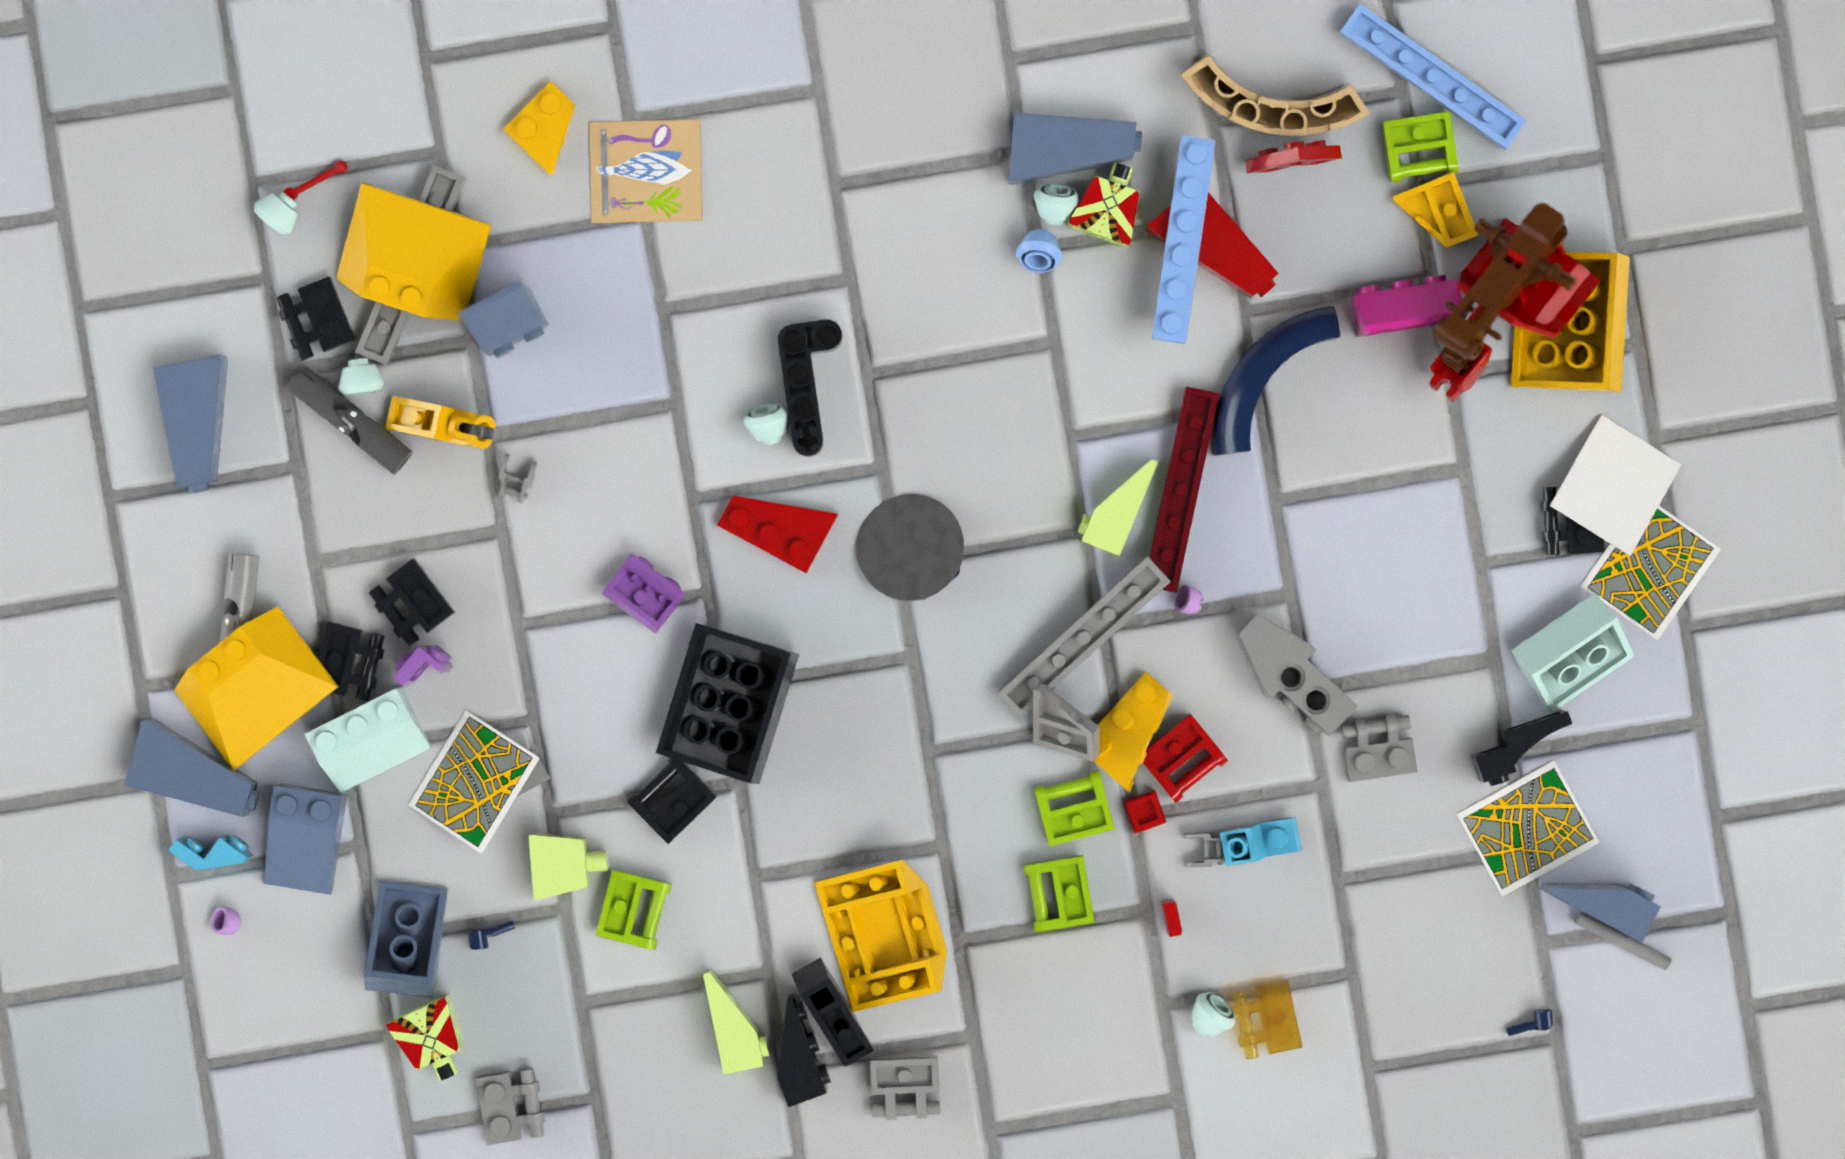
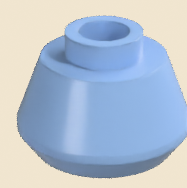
[1016,229,1062,273]

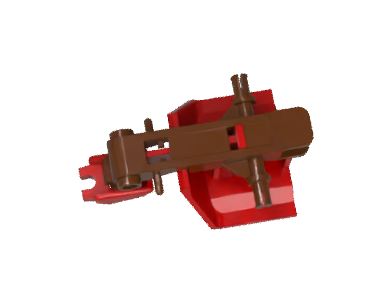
[1429,203,1601,402]

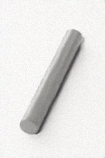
[1575,912,1672,970]

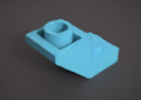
[1220,816,1303,866]
[168,835,253,870]

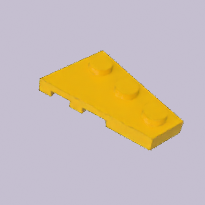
[1094,672,1173,792]

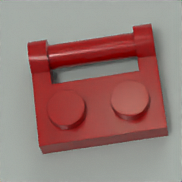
[1143,714,1228,803]

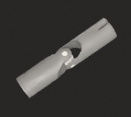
[220,553,259,642]

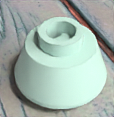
[1034,183,1080,225]
[254,191,299,235]
[338,358,385,396]
[743,403,788,445]
[1191,992,1235,1036]

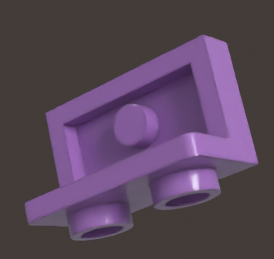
[601,553,685,634]
[393,644,454,687]

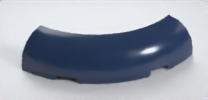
[1213,306,1341,456]

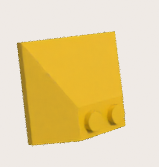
[336,182,492,321]
[174,606,339,770]
[814,859,947,1012]

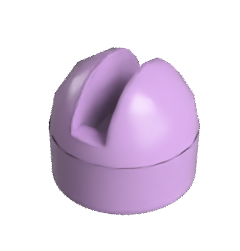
[1174,585,1204,615]
[211,907,241,935]

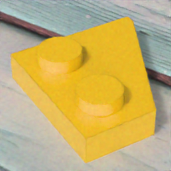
[1393,172,1479,248]

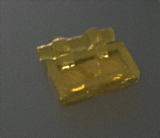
[1231,980,1303,1059]

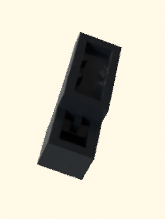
[1471,710,1572,786]

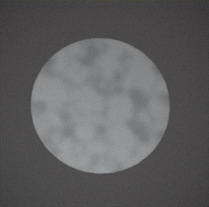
[857,494,964,601]

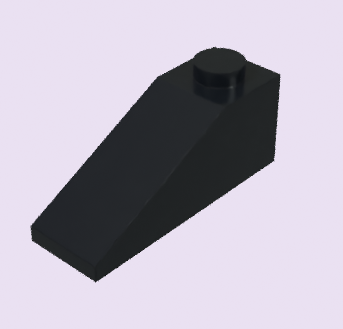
[791,957,874,1067]

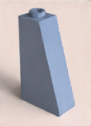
[1008,113,1142,185]
[153,354,228,494]
[124,718,260,817]

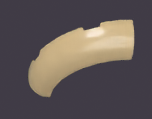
[1181,54,1370,136]

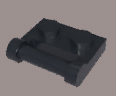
[626,758,717,844]

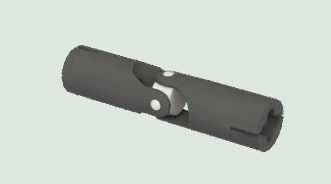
[288,366,413,475]

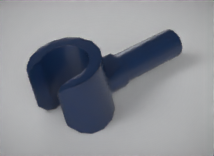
[469,921,515,950]
[1506,1009,1553,1036]

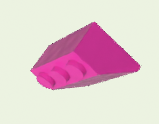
[1351,275,1467,337]

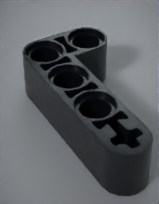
[778,320,843,457]

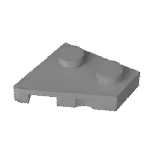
[1033,683,1100,762]

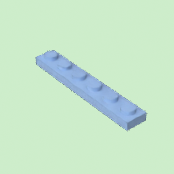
[1339,4,1526,150]
[1151,135,1216,344]

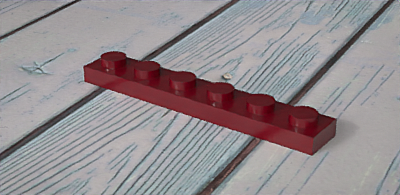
[1149,386,1219,593]

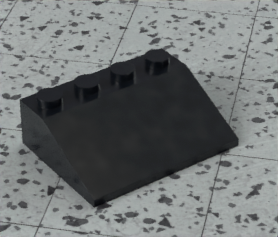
[656,623,800,784]

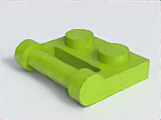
[1381,111,1459,183]
[1034,770,1115,847]
[1023,855,1095,932]
[595,869,672,950]

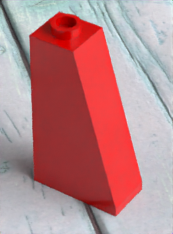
[1145,192,1279,298]

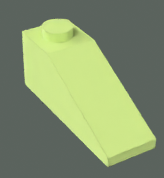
[1077,459,1158,556]
[703,969,770,1074]

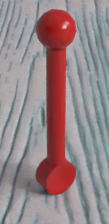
[284,160,348,201]

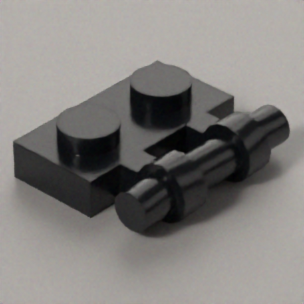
[276,276,356,361]
[1540,487,1604,555]
[369,558,455,647]
[318,622,385,701]

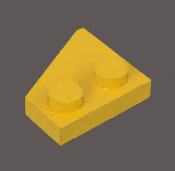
[504,81,576,176]

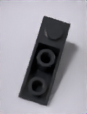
[777,994,831,1107]

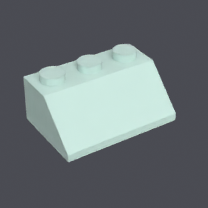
[1511,593,1635,713]
[305,687,432,793]

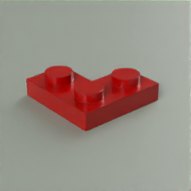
[1245,140,1342,174]

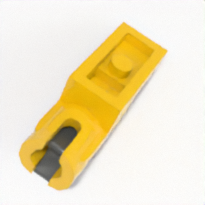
[385,396,495,449]

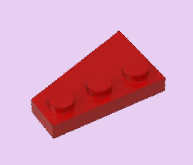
[717,496,839,574]

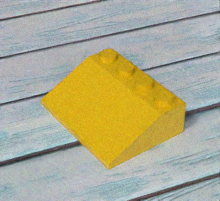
[1511,252,1630,393]

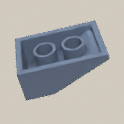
[458,281,549,358]
[264,783,348,895]
[364,881,448,998]
[1539,883,1661,943]

